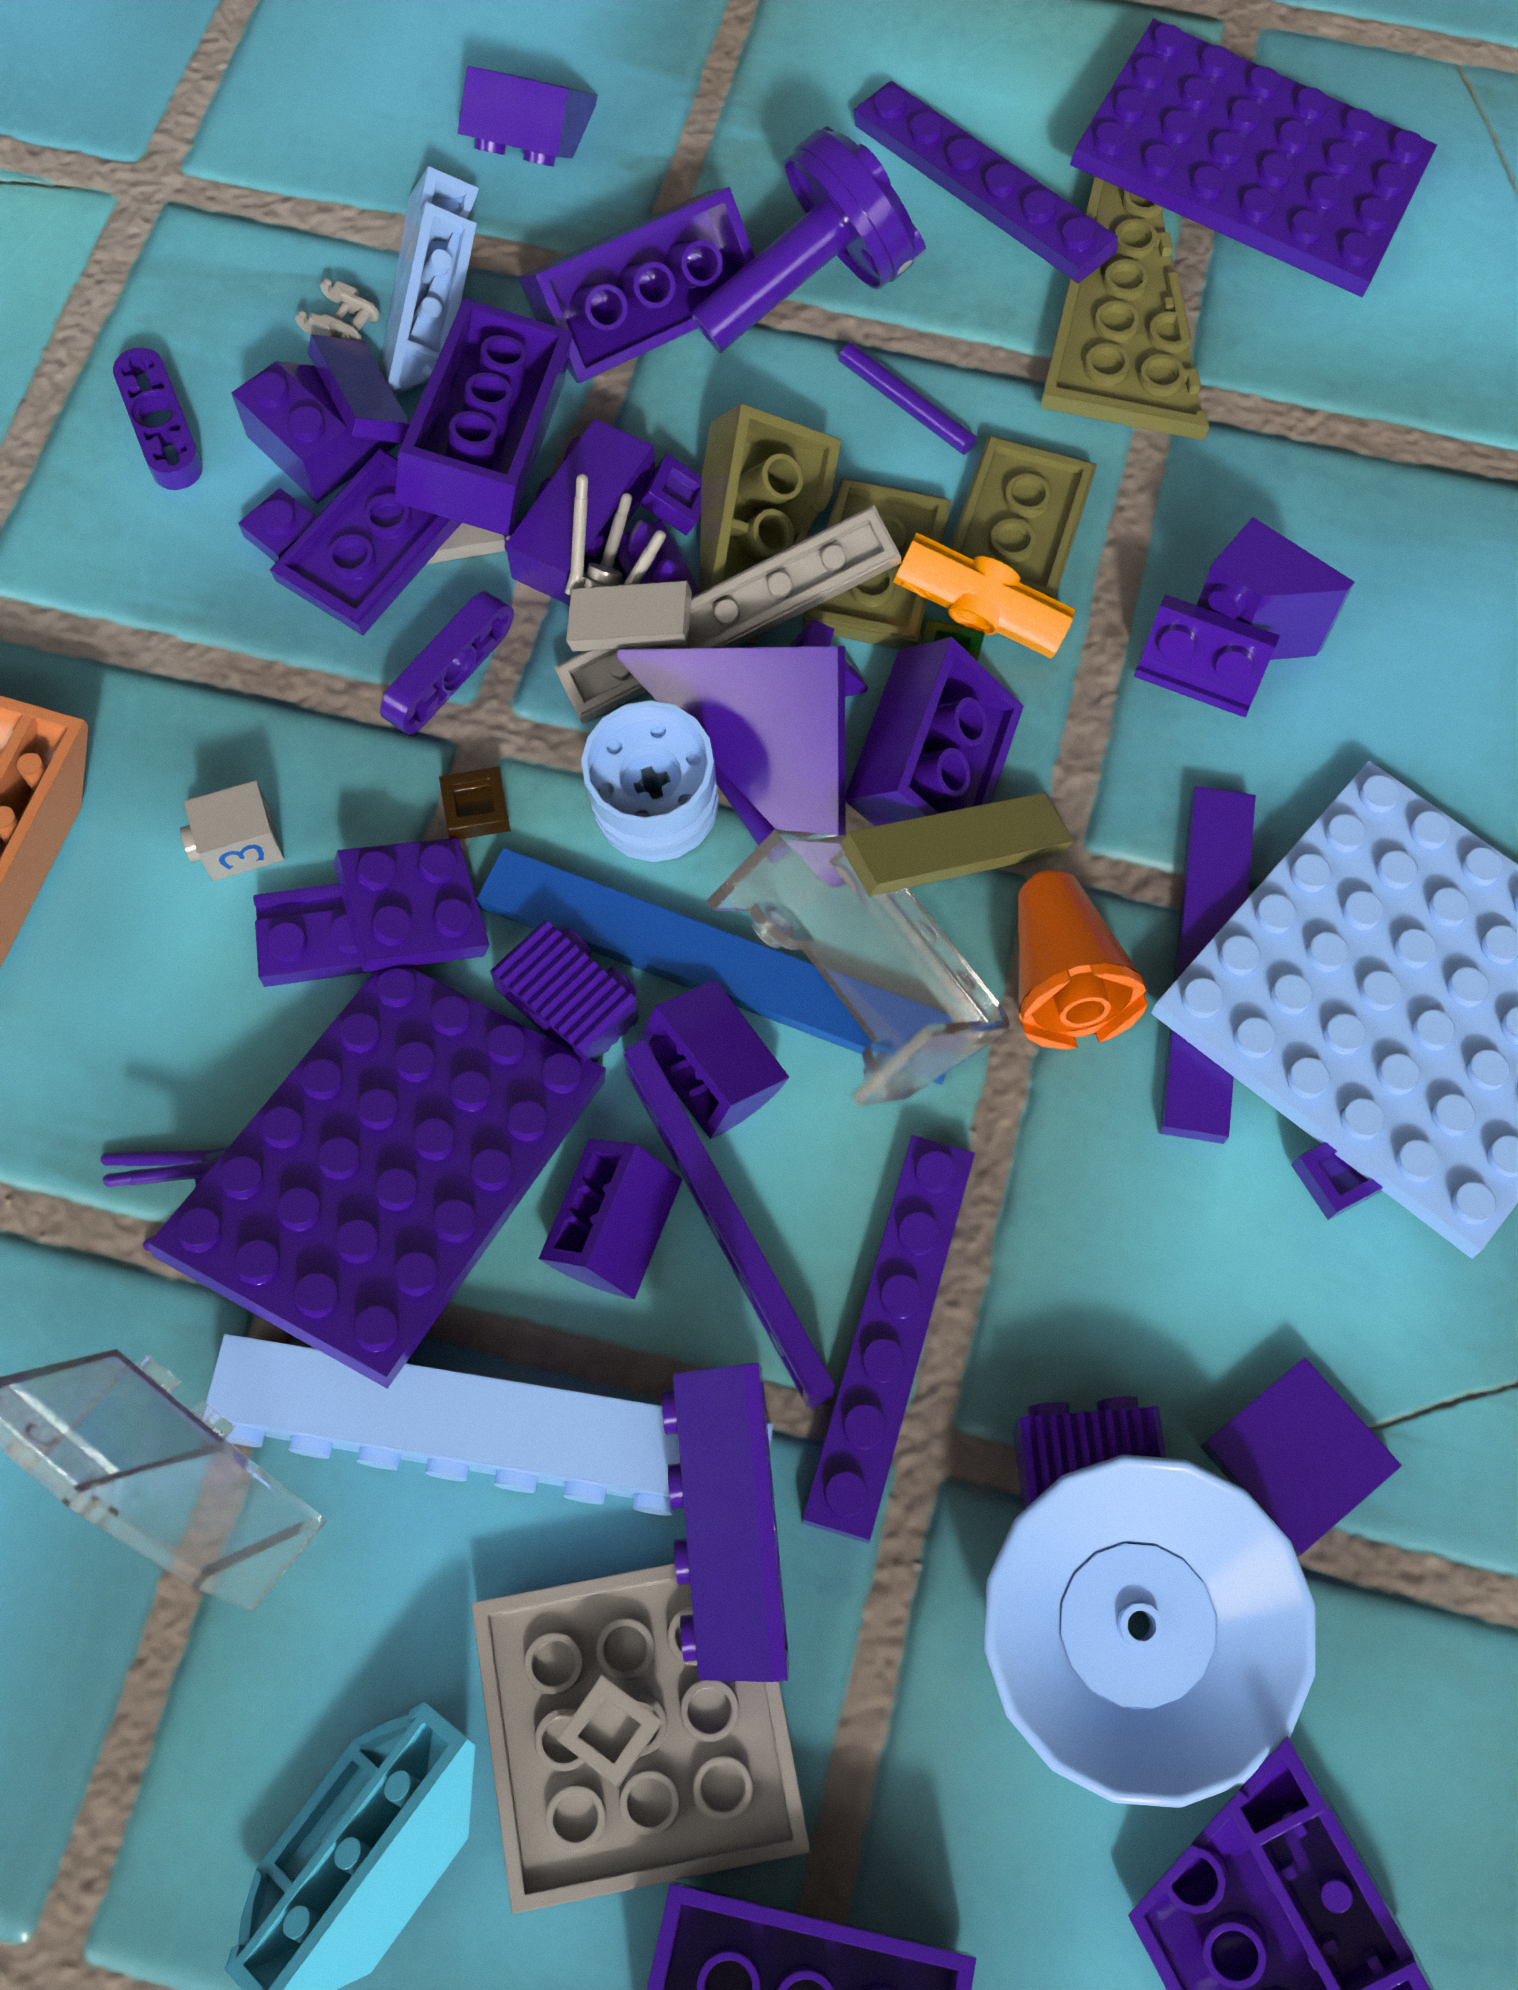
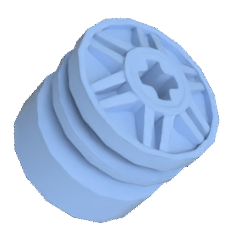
[581,700,719,862]

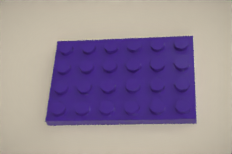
[1070,18,1437,298]
[149,966,606,1389]

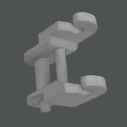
[295,278,380,341]

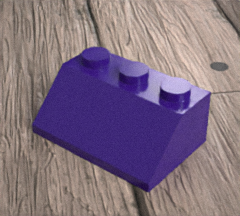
[845,637,1024,826]

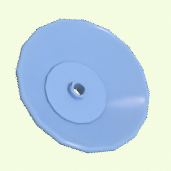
[984,1454,1316,1808]

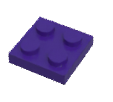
[333,838,490,972]

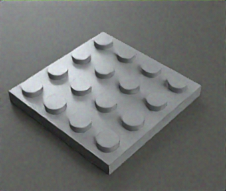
[471,1563,810,1914]

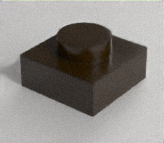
[439,767,511,840]

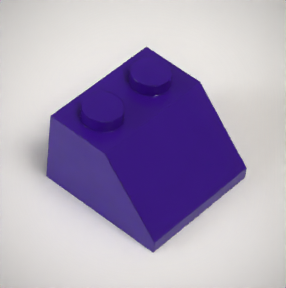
[457,65,598,167]
[231,361,399,503]
[1197,517,1355,660]

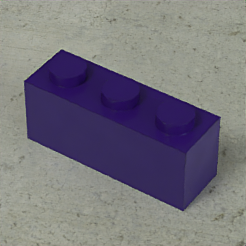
[504,419,655,606]

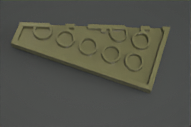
[1040,177,1209,441]

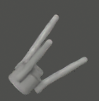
[564,473,666,596]

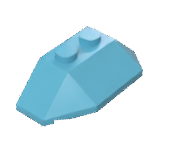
[225,1702,476,1990]

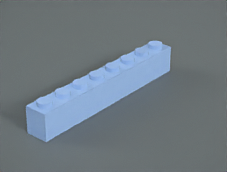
[202,1334,773,1516]

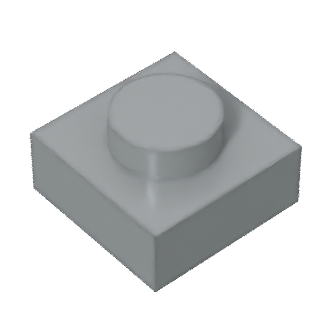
[557,1675,663,1787]

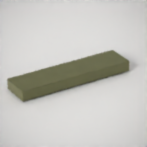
[840,792,1074,897]

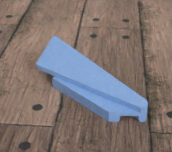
[380,166,479,396]

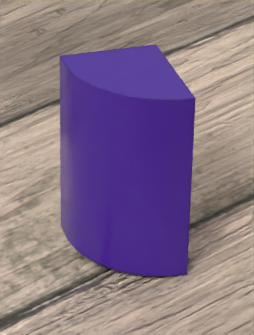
[638,979,789,1139]
[538,1139,683,1300]

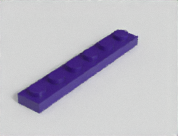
[854,81,1118,284]
[802,1135,975,1544]

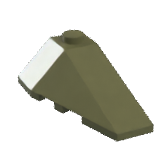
[700,403,841,646]

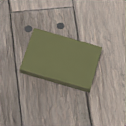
[950,435,1097,599]
[802,478,952,650]

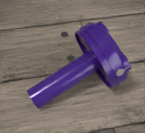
[690,126,926,353]

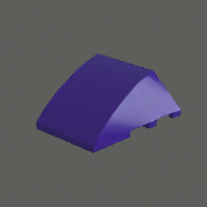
[1128,1735,1435,1990]

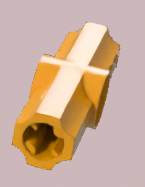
[893,532,1076,659]

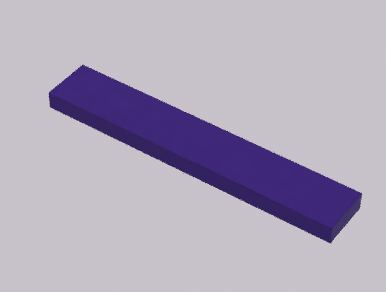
[1160,786,1256,1144]
[623,1039,835,1410]

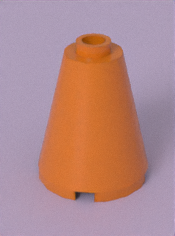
[1018,870,1147,1050]

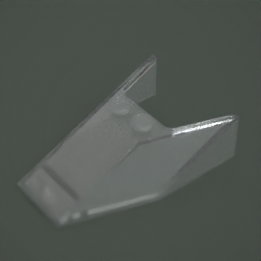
[0,1349,328,1612]

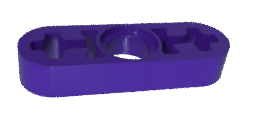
[113,348,203,490]
[380,591,514,735]

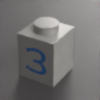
[180,780,284,881]

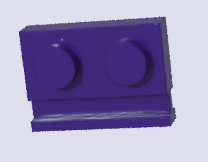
[1134,594,1280,718]
[253,883,375,987]

